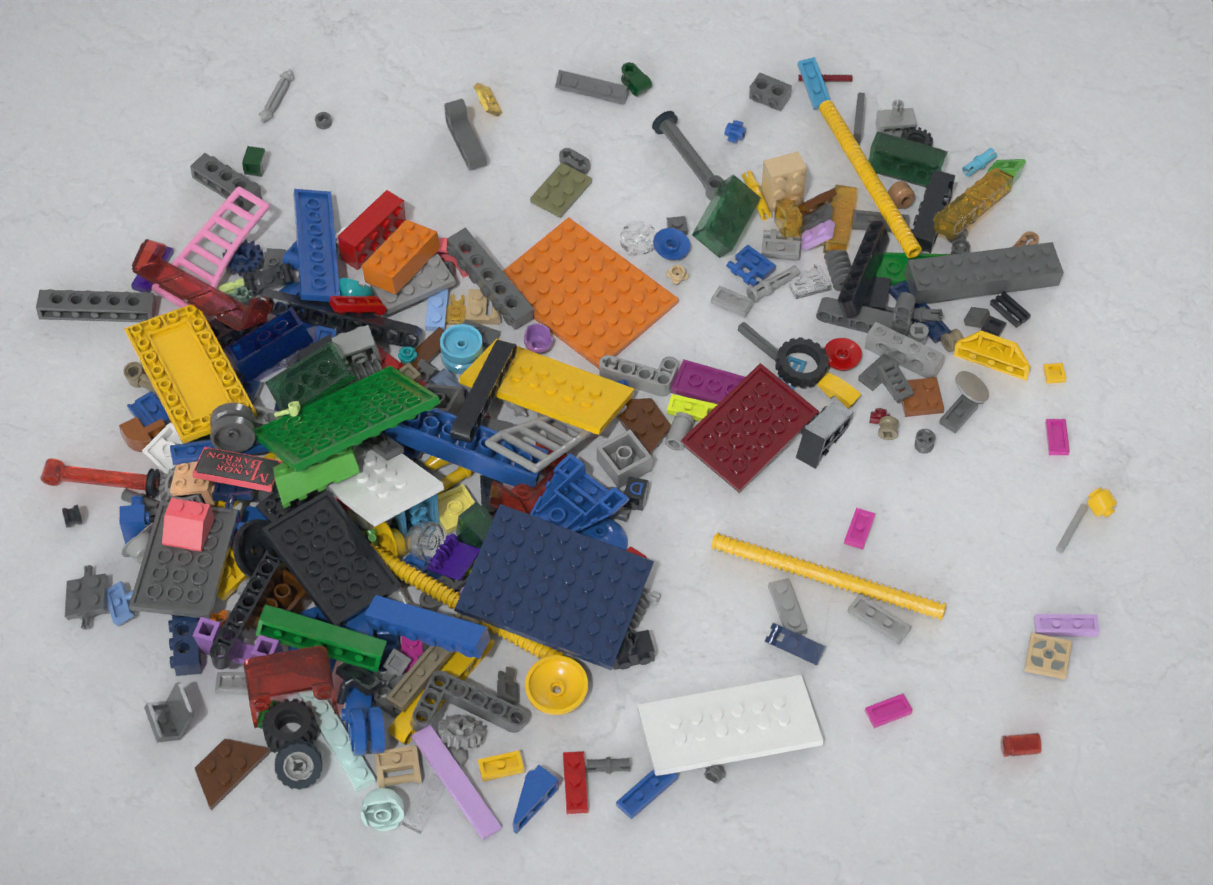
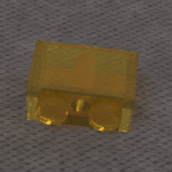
[774,198,803,237]

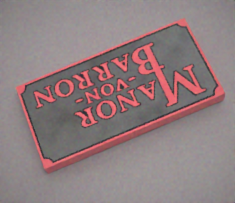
[193,447,283,492]

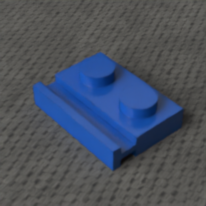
[127,391,171,427]

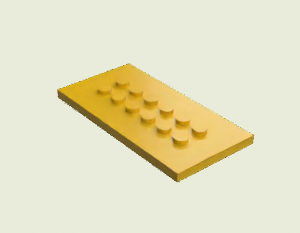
[459,339,635,435]

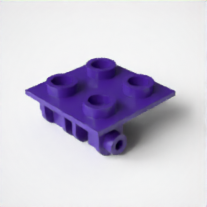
[426,533,480,581]

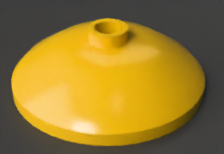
[525,655,588,715]

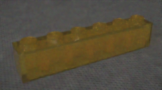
[933,168,1014,239]

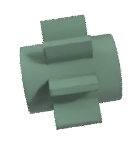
[230,286,254,307]

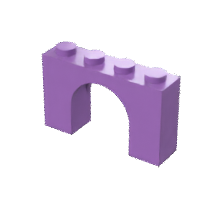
[193,617,286,677]

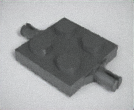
[65,565,108,630]

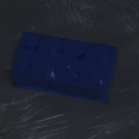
[226,307,313,382]

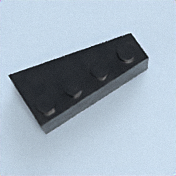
[910,169,956,253]

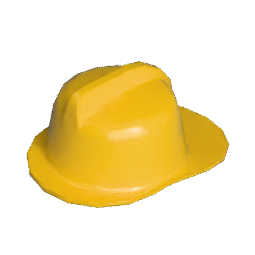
[373,521,407,558]

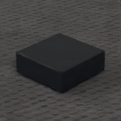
[981,316,1007,337]

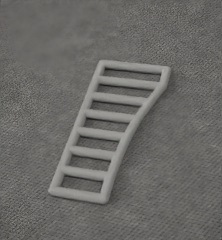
[485,405,627,473]

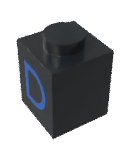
[623,477,648,511]

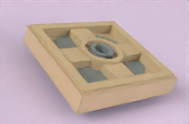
[1024,632,1072,680]

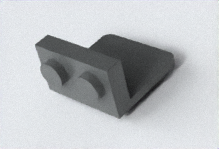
[144,682,194,743]

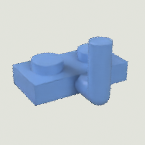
[107,581,135,626]

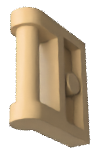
[466,289,503,325]
[374,745,422,788]

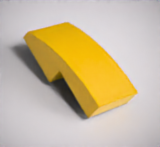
[816,373,862,409]

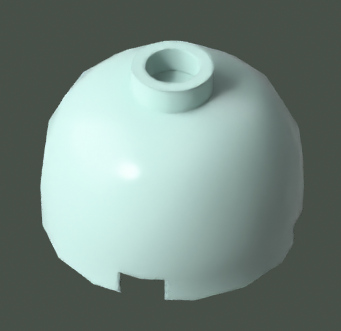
[361,788,404,831]

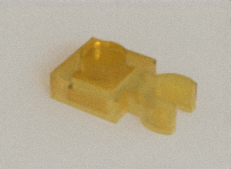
[445,294,466,325]

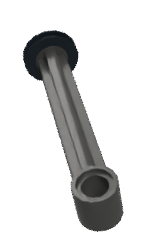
[652,111,725,201]

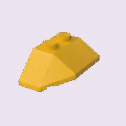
[954,330,1031,381]

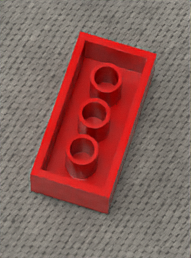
[338,190,406,270]

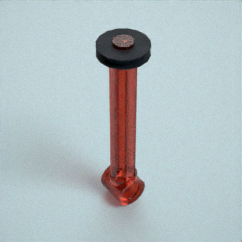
[40,458,160,498]

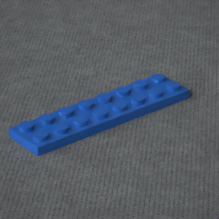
[293,189,340,302]

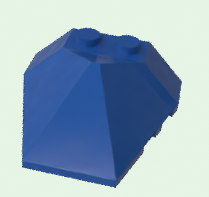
[529,453,629,532]

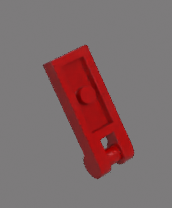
[329,296,386,315]

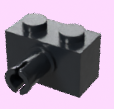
[613,630,655,670]

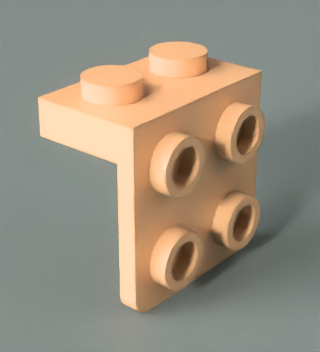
[170,461,216,506]

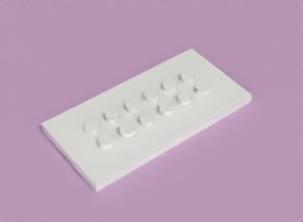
[326,443,444,527]
[637,675,823,776]

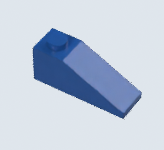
[513,765,559,834]

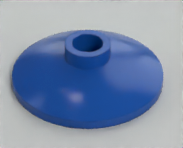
[653,228,690,260]

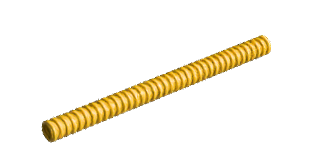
[819,100,922,258]
[711,532,947,621]
[368,541,564,659]

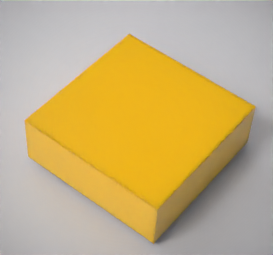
[1043,363,1067,384]

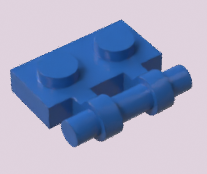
[726,245,776,286]

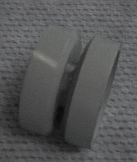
[210,403,255,453]

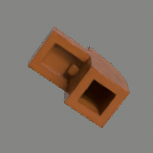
[119,417,166,452]

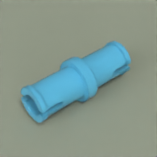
[962,148,997,177]

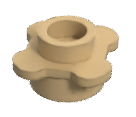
[666,265,689,284]

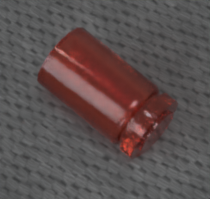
[1000,733,1041,757]

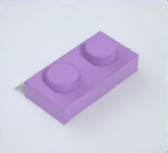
[800,220,835,251]

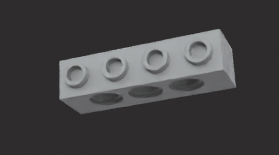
[865,322,944,378]

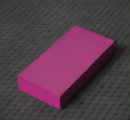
[1045,419,1070,455]
[865,694,913,728]

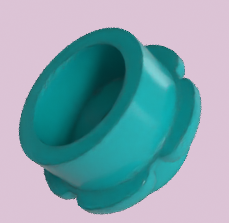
[398,346,417,364]

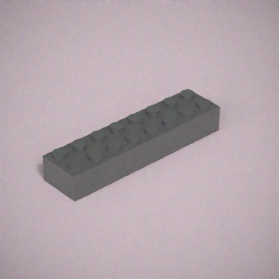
[904,242,1064,304]

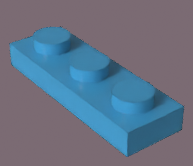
[797,57,831,110]

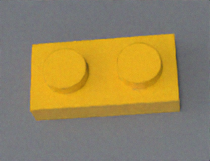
[477,750,524,782]

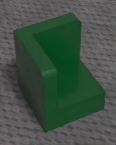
[242,146,265,177]

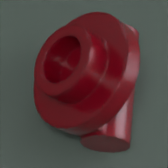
[869,408,890,424]

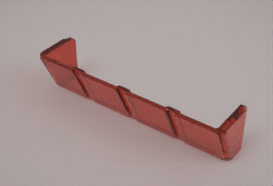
[132,239,272,331]

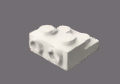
[142,423,195,474]

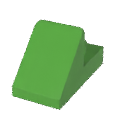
[987,159,1026,187]

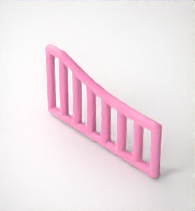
[152,187,270,311]

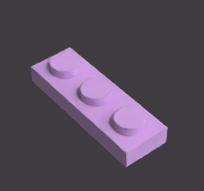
[1034,614,1099,637]

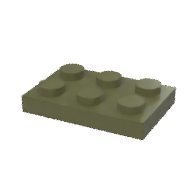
[530,163,592,218]

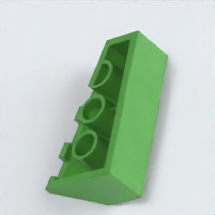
[273,446,360,508]

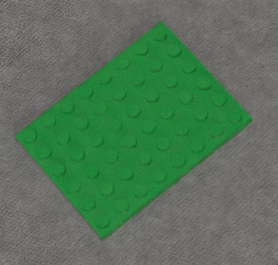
[254,366,440,472]

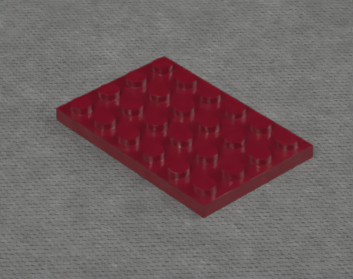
[681,363,819,493]

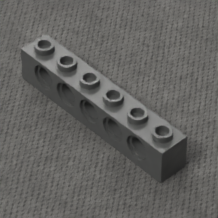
[446,227,534,330]
[36,289,156,322]

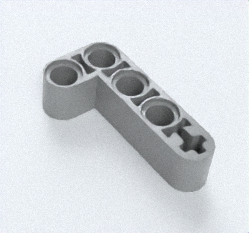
[599,355,678,397]

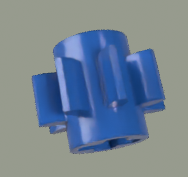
[724,120,746,143]

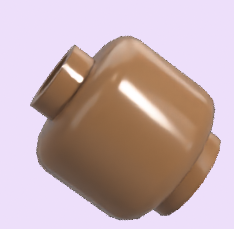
[888,181,915,209]

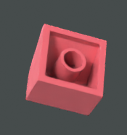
[162,498,215,552]

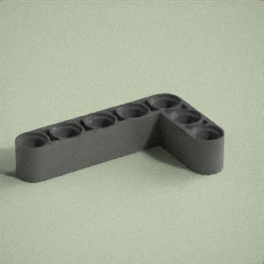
[816,292,915,337]
[410,671,527,733]

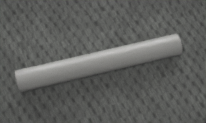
[1056,503,1088,553]

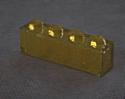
[820,184,857,253]

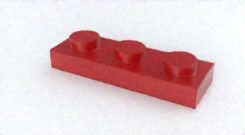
[563,751,588,814]

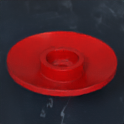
[824,338,862,370]

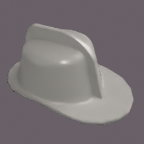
[122,523,153,564]

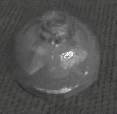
[406,521,444,562]

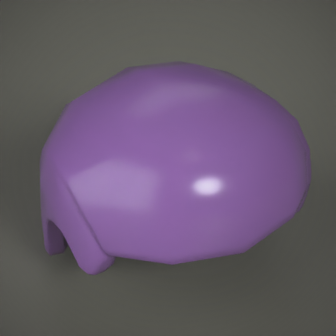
[524,324,553,354]

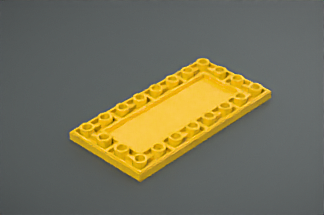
[124,302,257,444]

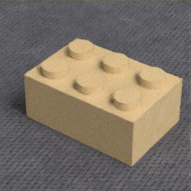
[761,151,807,212]

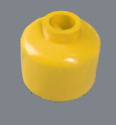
[1087,487,1117,518]

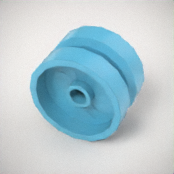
[440,324,483,374]

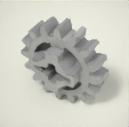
[437,714,484,750]

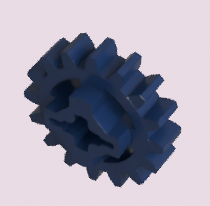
[222,239,264,277]

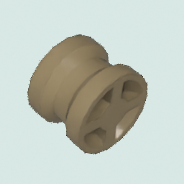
[941,328,964,352]
[878,416,899,440]

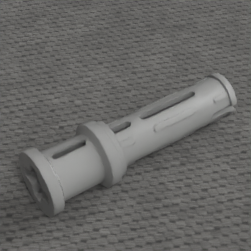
[746,265,800,303]

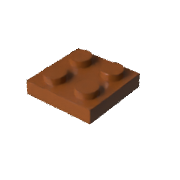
[898,377,944,417]

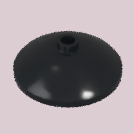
[233,519,279,578]

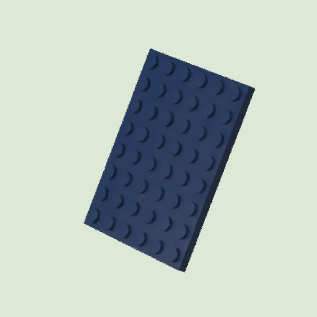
[455,504,654,670]

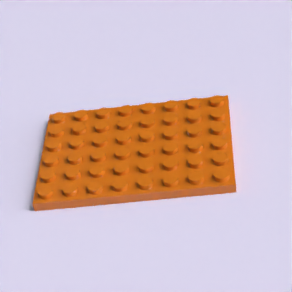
[503,217,679,369]

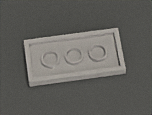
[370,254,456,314]

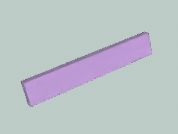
[412,725,502,840]

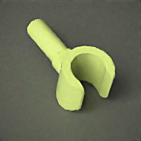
[274,401,300,418]

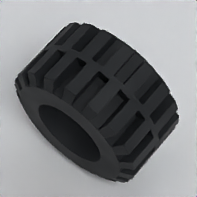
[262,699,318,753]

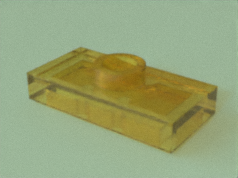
[474,83,502,117]

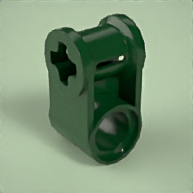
[621,62,652,97]

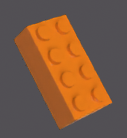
[362,220,440,295]

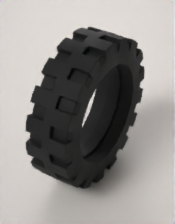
[775,337,828,388]

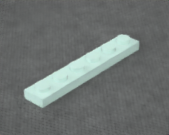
[297,681,375,792]

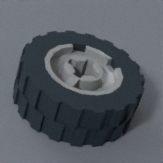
[274,739,322,790]

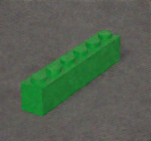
[255,605,387,672]

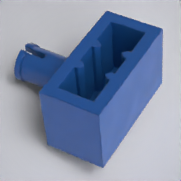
[119,495,151,545]

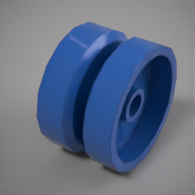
[348,706,385,756]

